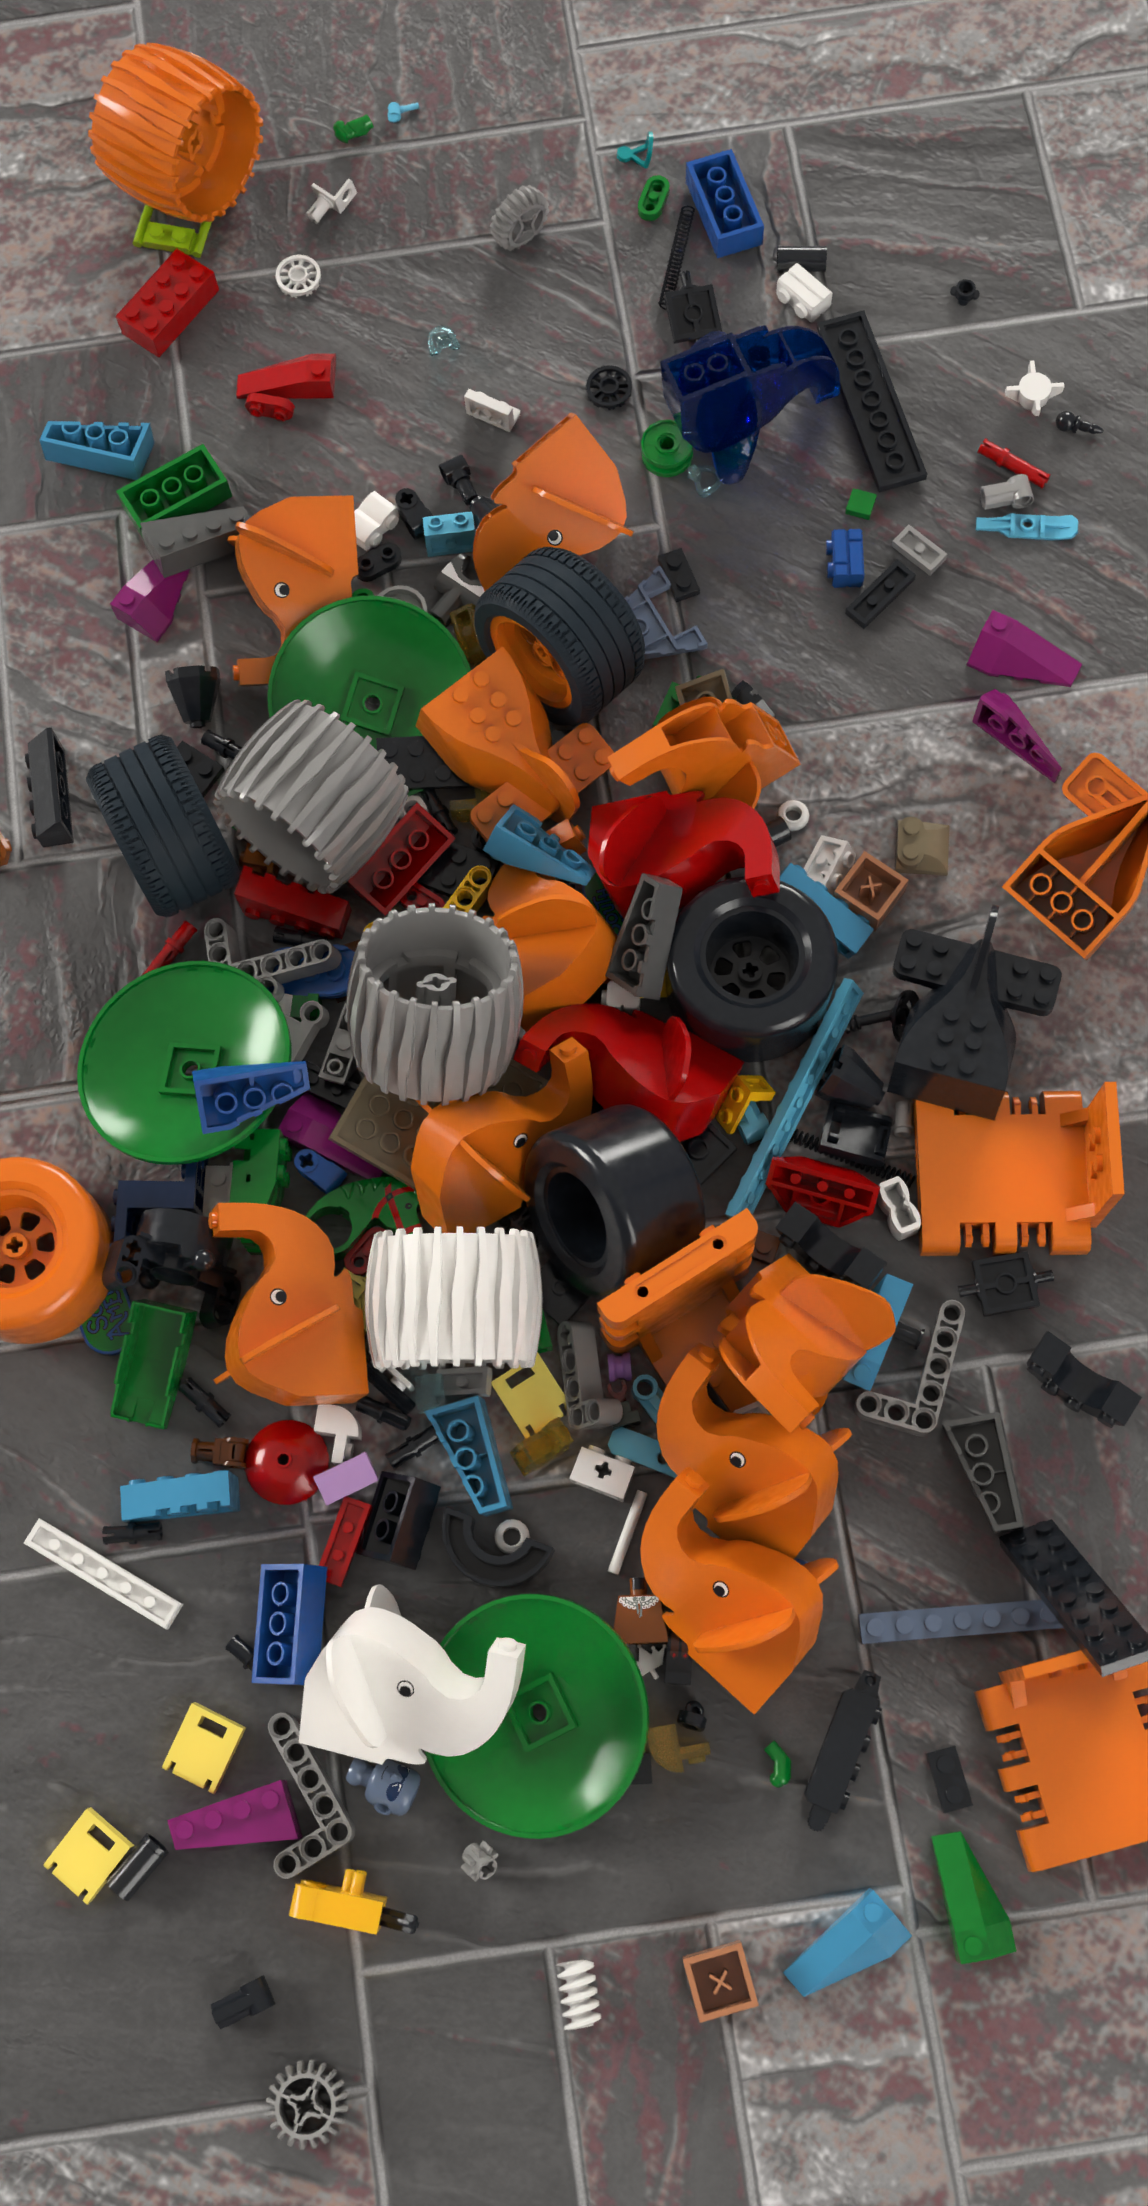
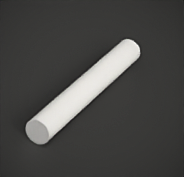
[608,1490,648,1575]

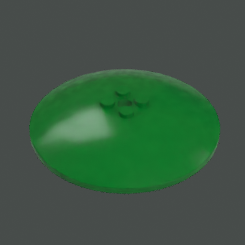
[267,596,471,796]
[77,961,292,1165]
[425,1594,649,1839]

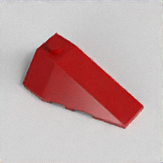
[236,354,336,399]

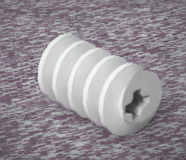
[556,1960,601,2030]

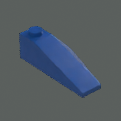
[192,1061,310,1134]

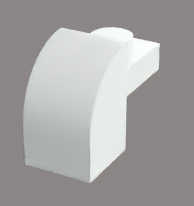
[314,1404,362,1466]

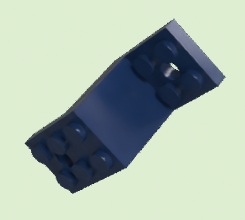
[109,1158,209,1248]

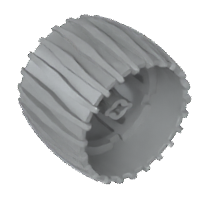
[213,699,409,894]
[346,903,524,1106]

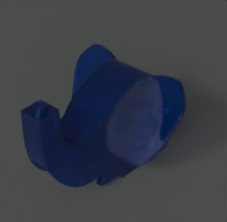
[660,325,840,484]

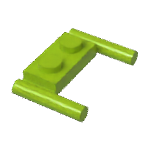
[132,205,212,258]

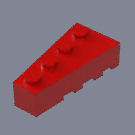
[234,865,352,939]

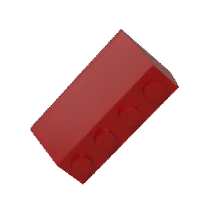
[345,802,456,916]

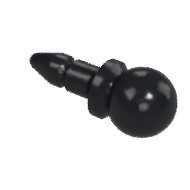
[1056,411,1103,434]

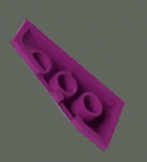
[110,560,191,642]
[967,610,1082,687]
[972,689,1062,783]

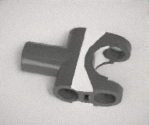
[429,553,485,627]

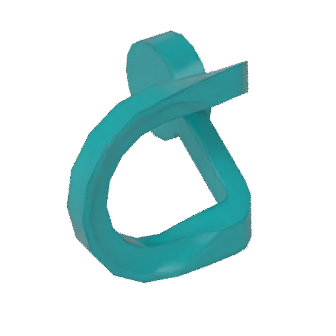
[616,131,654,168]

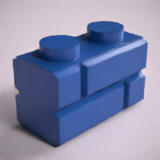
[826,529,864,588]

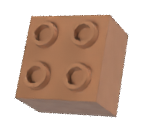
[833,851,909,932]
[682,1940,759,2023]

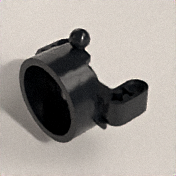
[102,1208,241,1329]

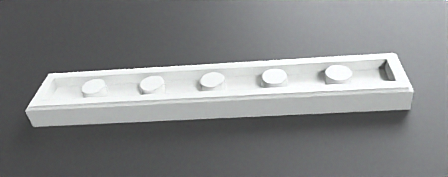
[24,1518,183,1630]

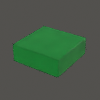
[845,488,877,520]

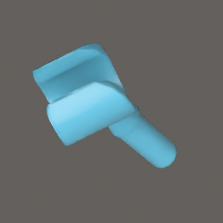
[388,102,419,123]

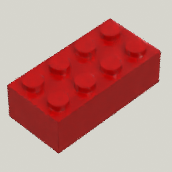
[116,248,219,358]

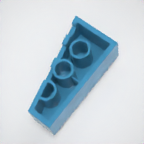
[39,421,155,480]
[780,863,874,959]
[424,1395,513,1517]
[120,1470,240,1523]

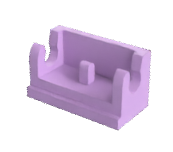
[313,1451,379,1505]

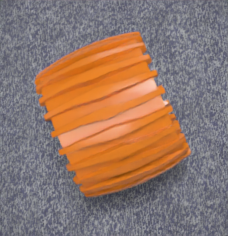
[88,42,263,223]

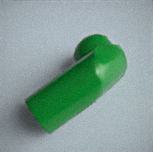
[764,1740,791,1788]

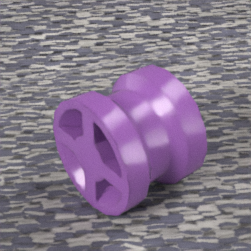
[607,1352,632,1382]

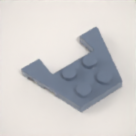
[624,566,707,659]

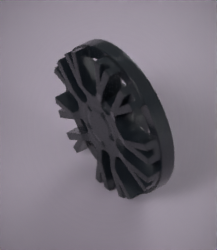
[586,365,632,410]

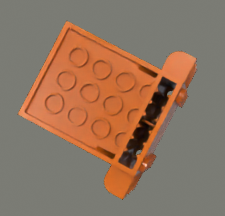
[913,1082,1125,1256]
[597,1208,758,1413]
[974,1650,1148,1872]

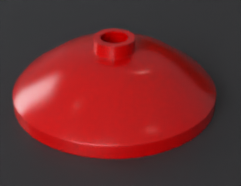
[245,1420,329,1505]

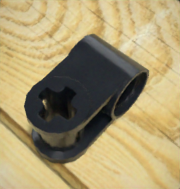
[395,488,433,540]

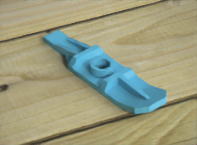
[976,513,1078,540]
[608,1427,678,1478]

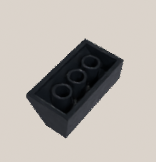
[25,727,74,848]

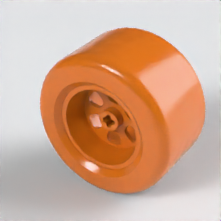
[0,1157,114,1344]

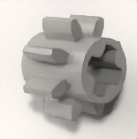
[461,1841,499,1882]

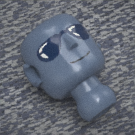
[346,1758,421,1816]

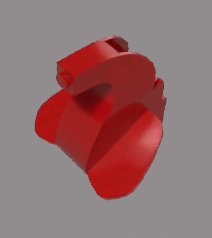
[588,791,780,919]
[513,1003,745,1142]

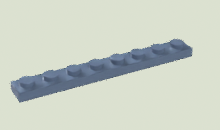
[858,1600,1064,1644]

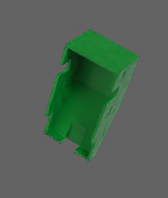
[229,1128,292,1255]
[110,1299,198,1429]

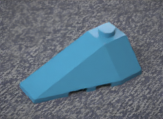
[842,1273,913,1391]
[783,1888,912,1997]

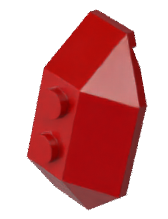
[765,1156,880,1228]

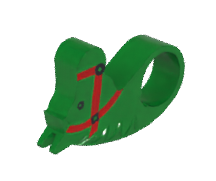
[306,1177,423,1261]

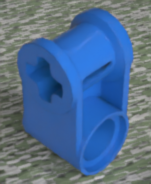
[294,1149,348,1194]

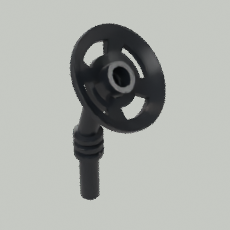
[813,990,919,1043]

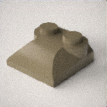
[675,669,733,705]
[895,817,950,876]

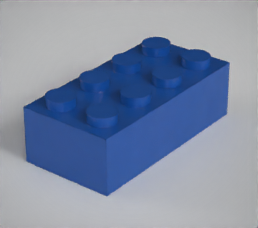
[686,149,764,258]
[251,1564,327,1686]

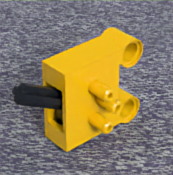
[289,1869,419,1935]

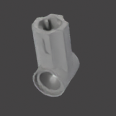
[980,474,1034,510]

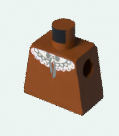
[614,1578,668,1645]

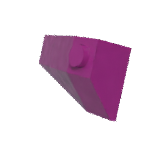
[278,1093,384,1179]

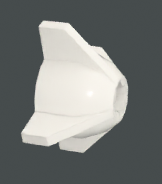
[1005,360,1064,416]

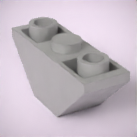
[318,1003,357,1086]

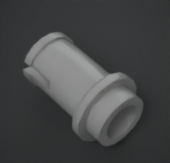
[892,1101,914,1138]

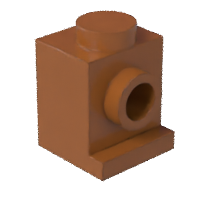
[239,843,280,879]

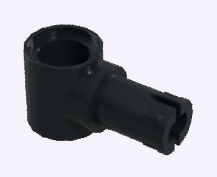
[439,454,478,505]

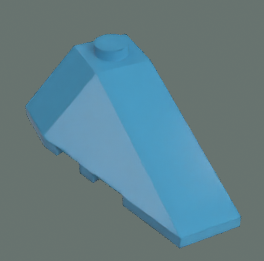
[483,804,596,886]

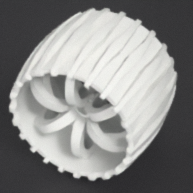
[365,1226,543,1370]

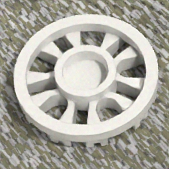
[276,255,321,298]

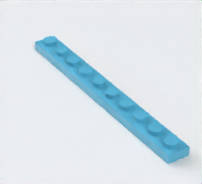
[725,978,864,1219]

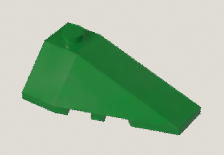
[931,1831,1016,1965]

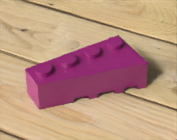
[167,1780,303,1850]

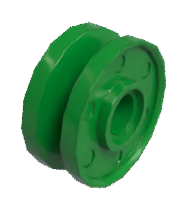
[641,419,693,478]

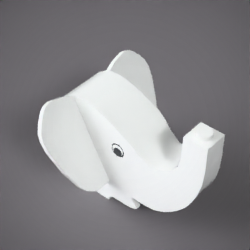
[299,1584,526,1765]

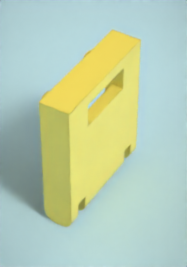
[491,1352,567,1440]
[162,1702,246,1794]
[43,1807,135,1905]

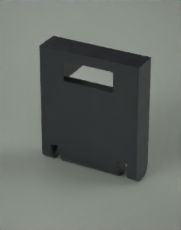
[818,1101,893,1168]

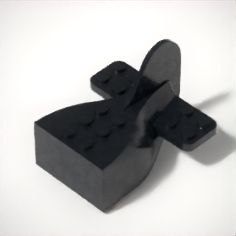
[887,905,1062,1121]

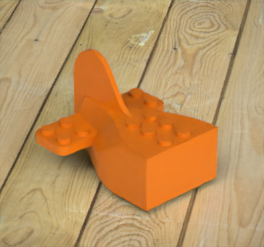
[416,646,614,842]
[1002,752,1148,961]

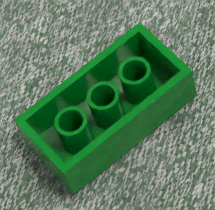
[116,444,233,538]

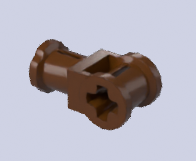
[190,1437,249,1469]

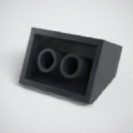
[356,1471,441,1570]

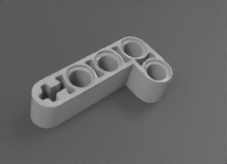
[557,1321,623,1430]

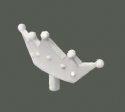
[636,1644,667,1680]

